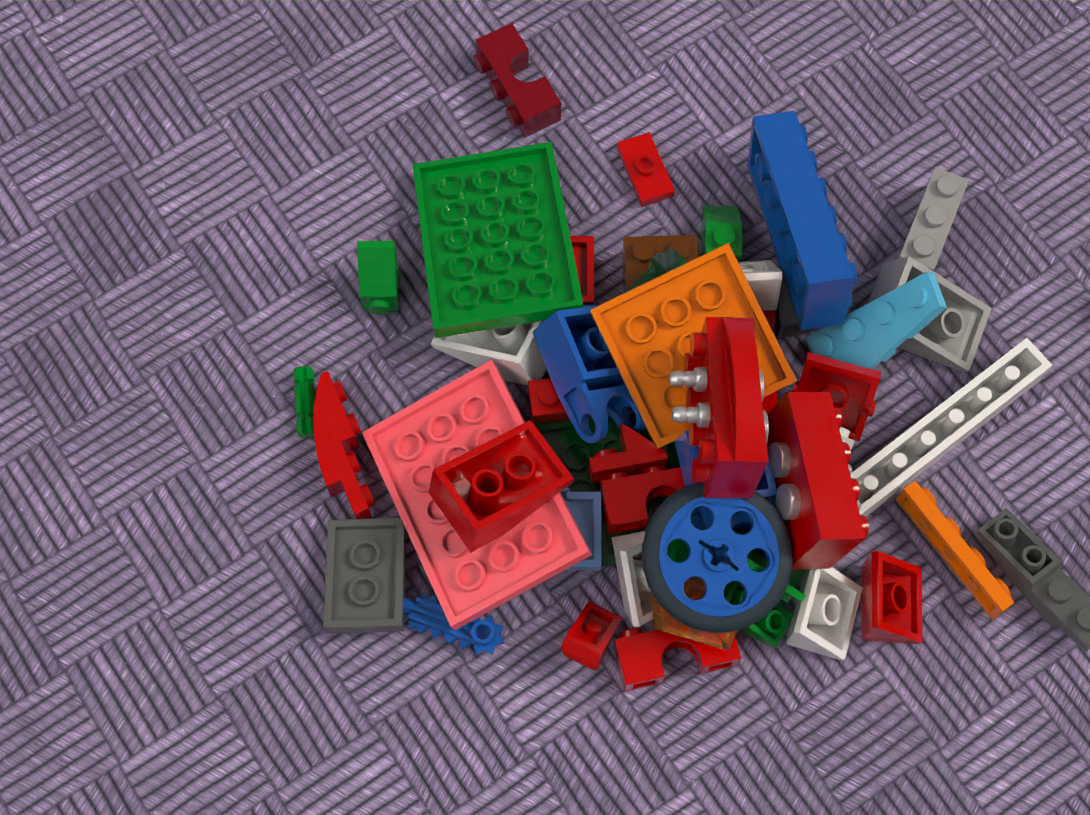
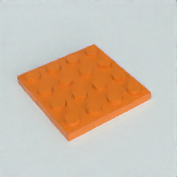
[590,243,797,449]

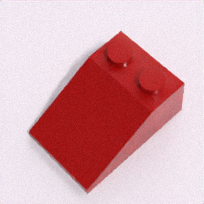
[428,420,574,553]

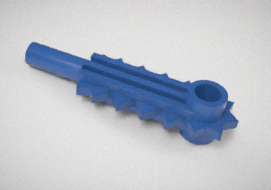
[404,592,504,656]

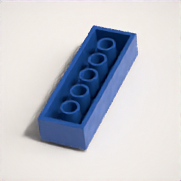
[747,111,857,331]

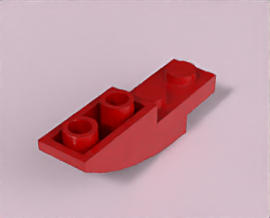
[313,371,375,519]

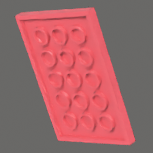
[362,359,592,630]

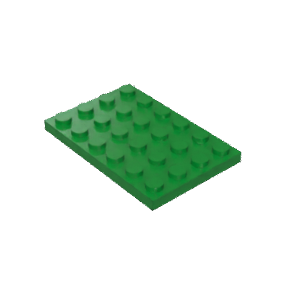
[412,142,584,338]

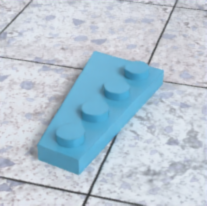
[806,272,947,369]

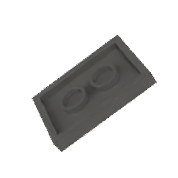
[323,518,406,634]

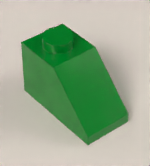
[702,205,742,262]
[357,241,400,315]

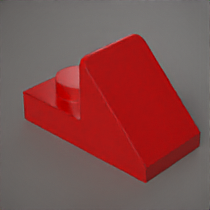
[588,423,668,484]
[560,601,623,670]

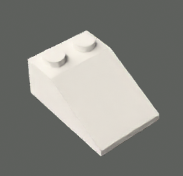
[431,320,547,385]

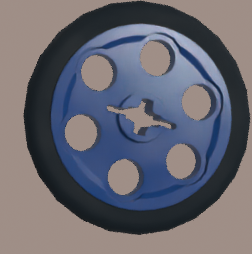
[642,483,793,633]

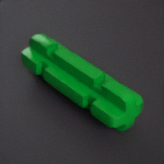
[293,366,316,438]

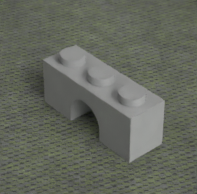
[897,167,969,271]

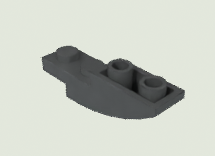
[977,508,1090,653]

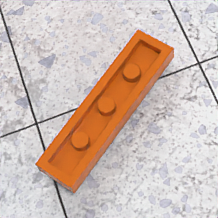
[896,481,1015,620]

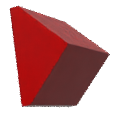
[861,551,922,644]

